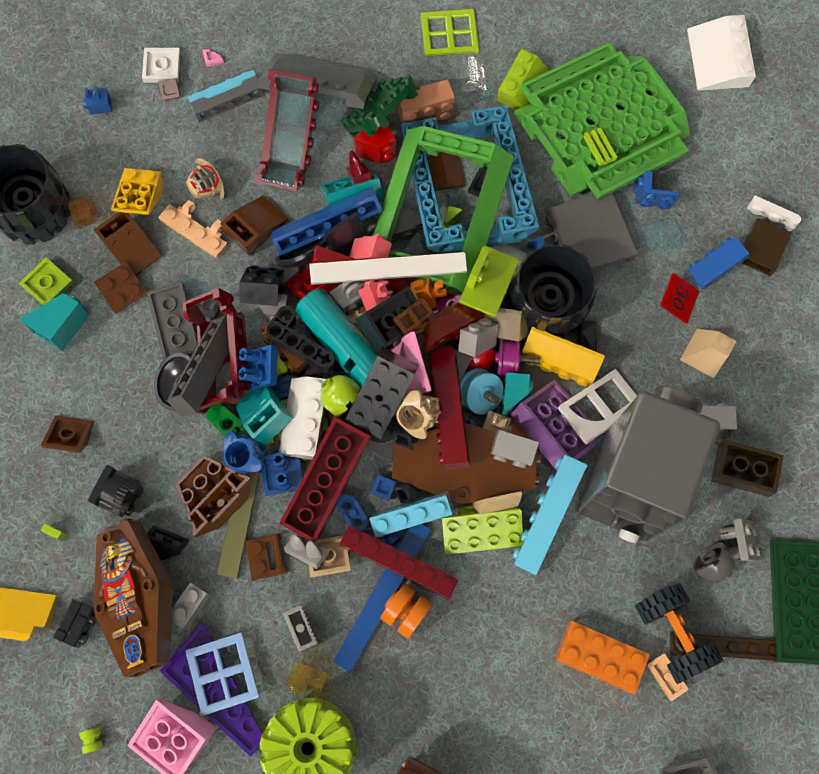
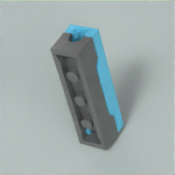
[188,70,264,123]

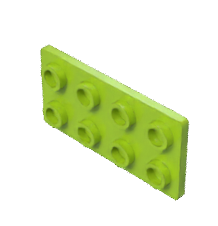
[459,246,519,317]
[442,505,524,555]

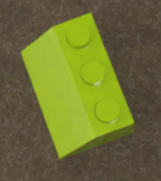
[497,48,549,110]

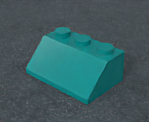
[320,169,384,206]

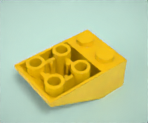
[111,168,164,215]

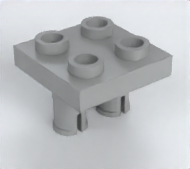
[720,519,762,562]

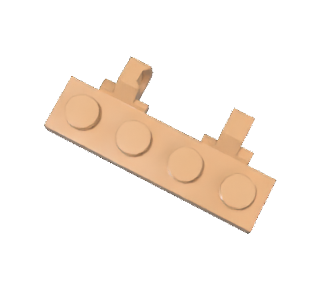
[158,200,228,259]

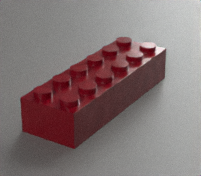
[279,416,373,542]

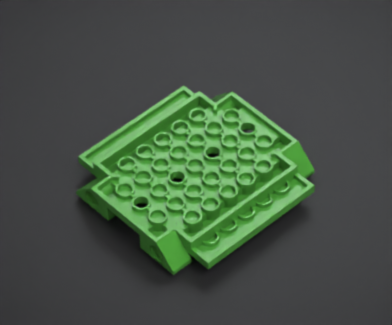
[514,42,690,200]

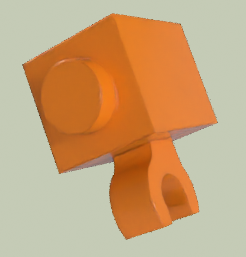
[410,278,447,308]

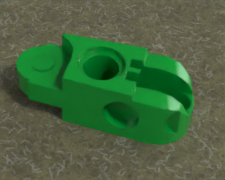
[206,404,249,437]

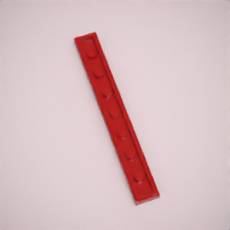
[313,245,455,301]

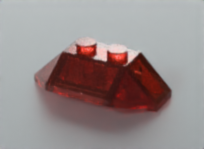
[423,303,485,354]

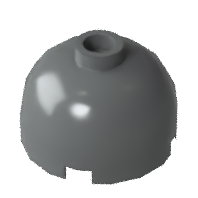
[692,542,735,582]

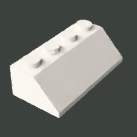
[279,377,326,460]

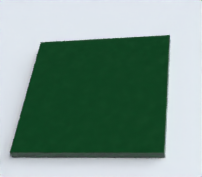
[770,539,819,665]

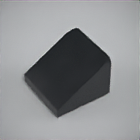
[393,484,422,503]

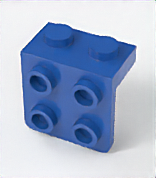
[633,171,680,209]

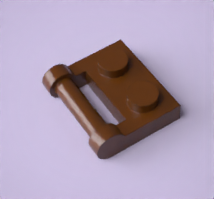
[245,533,288,581]

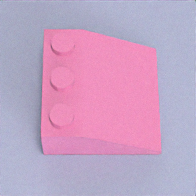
[390,332,431,397]

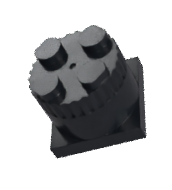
[88,465,144,517]

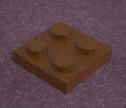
[94,262,147,314]

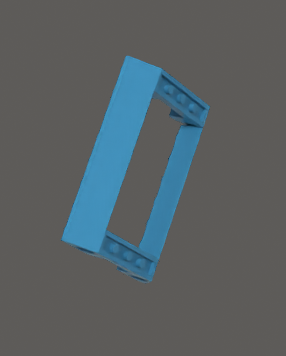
[401,105,539,254]

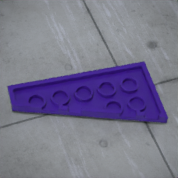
[160,623,262,757]

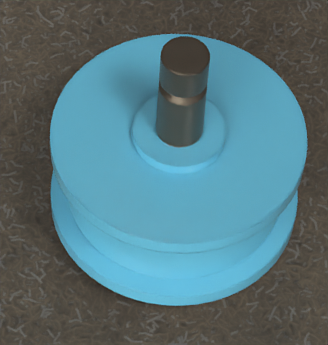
[460,368,503,415]

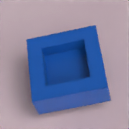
[371,475,396,501]

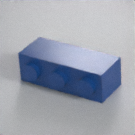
[688,236,749,290]

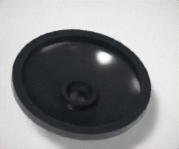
[275,236,327,268]
[154,353,191,411]

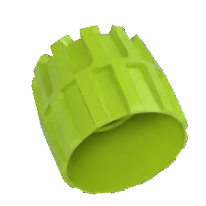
[260,698,357,774]

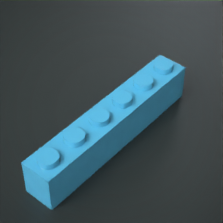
[512,454,587,575]

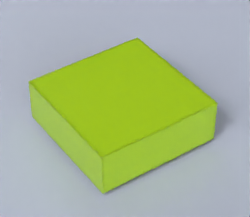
[41,523,68,541]

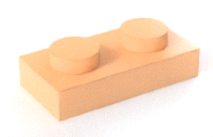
[646,653,689,701]

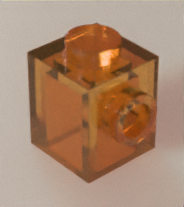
[68,197,96,229]

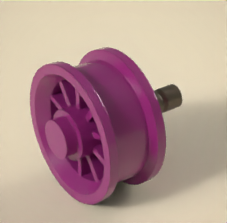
[495,338,540,379]

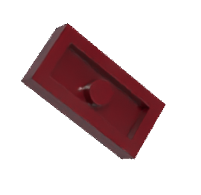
[346,150,372,185]

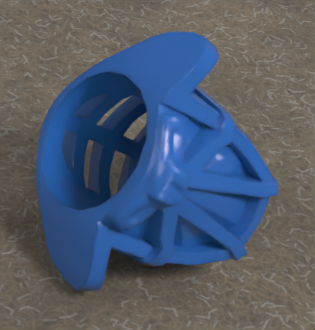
[223,431,267,475]

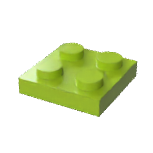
[19,257,74,305]

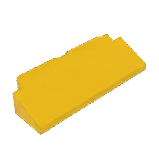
[0,588,58,641]

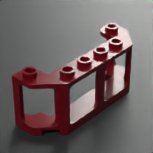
[183,288,250,415]

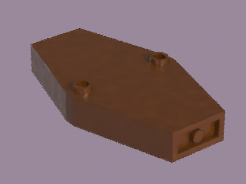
[392,424,541,504]

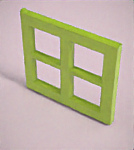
[421,8,480,56]

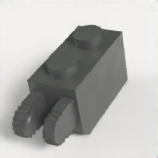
[374,209,423,244]

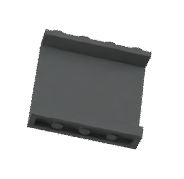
[546,193,638,269]

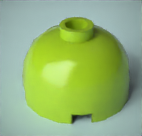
[320,375,360,416]

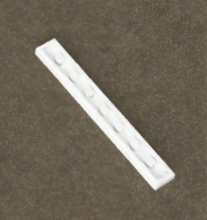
[309,252,467,285]

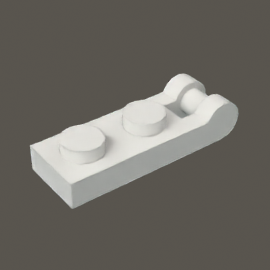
[747,196,801,231]

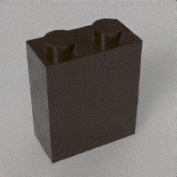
[741,218,792,276]

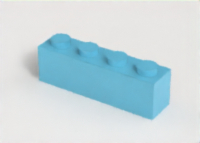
[369,491,454,537]

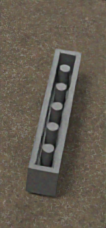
[167,316,229,417]

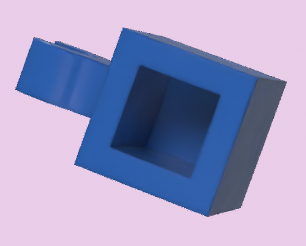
[83,86,112,115]

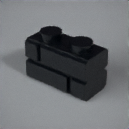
[53,599,97,648]

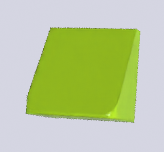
[443,206,462,229]

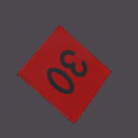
[660,273,699,324]

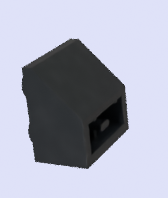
[239,265,284,306]

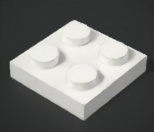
[142,48,181,83]

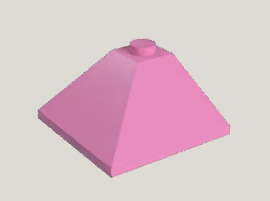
[127,698,217,774]

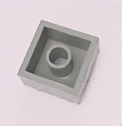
[490,430,539,469]

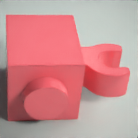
[358,280,393,311]

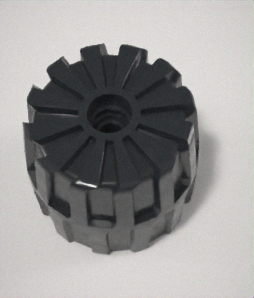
[0,144,72,245]
[507,243,597,338]

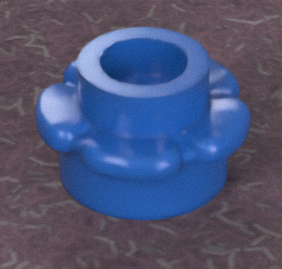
[383,531,401,547]

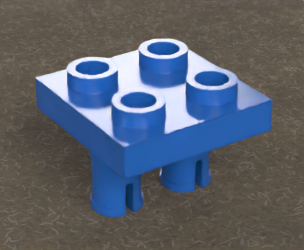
[239,345,278,390]
[261,453,303,496]

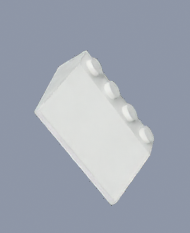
[687,15,756,90]

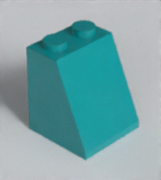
[20,293,89,351]

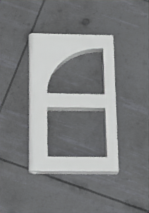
[558,369,637,444]

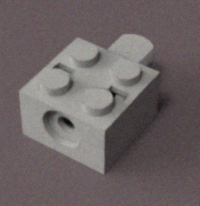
[330,281,366,316]

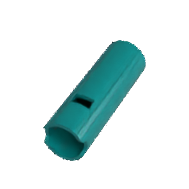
[295,288,379,389]

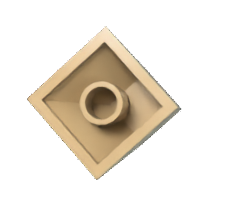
[680,329,736,378]

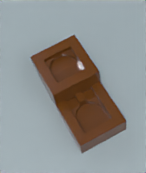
[393,297,434,335]

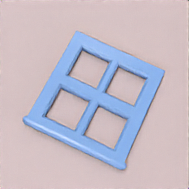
[185,633,261,716]

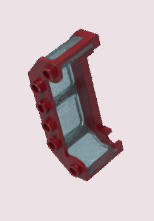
[254,69,320,191]

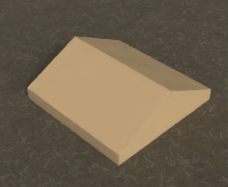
[472,491,522,515]
[309,535,351,578]

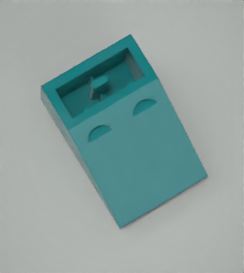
[235,386,293,445]

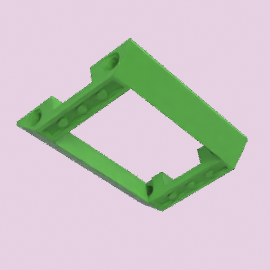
[373,126,514,294]

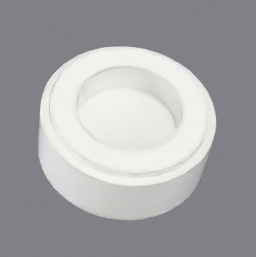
[618,529,639,544]

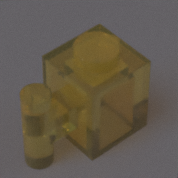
[285,661,328,698]

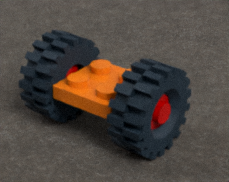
[635,583,724,684]

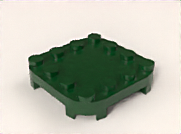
[341,75,420,138]

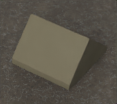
[484,308,530,341]

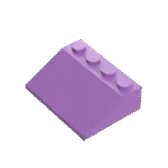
[510,379,604,470]

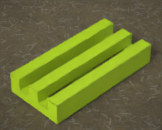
[583,127,617,166]

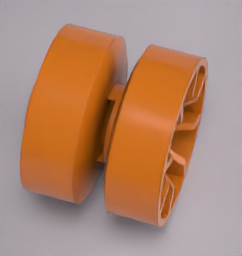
[380,583,433,639]

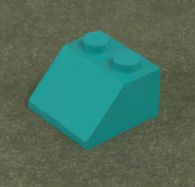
[501,373,533,417]

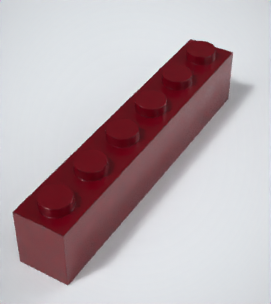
[428,348,471,470]
[339,525,459,600]

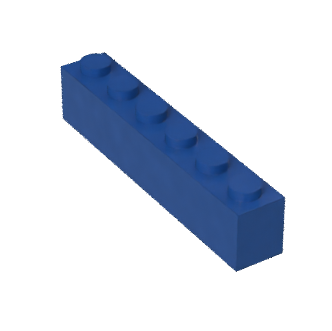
[271,187,383,255]

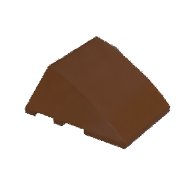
[176,455,252,537]

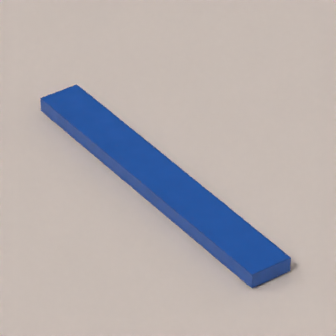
[333,524,431,673]

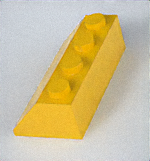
[521,327,605,387]

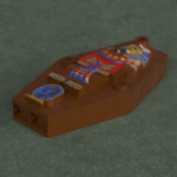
[94,518,172,677]

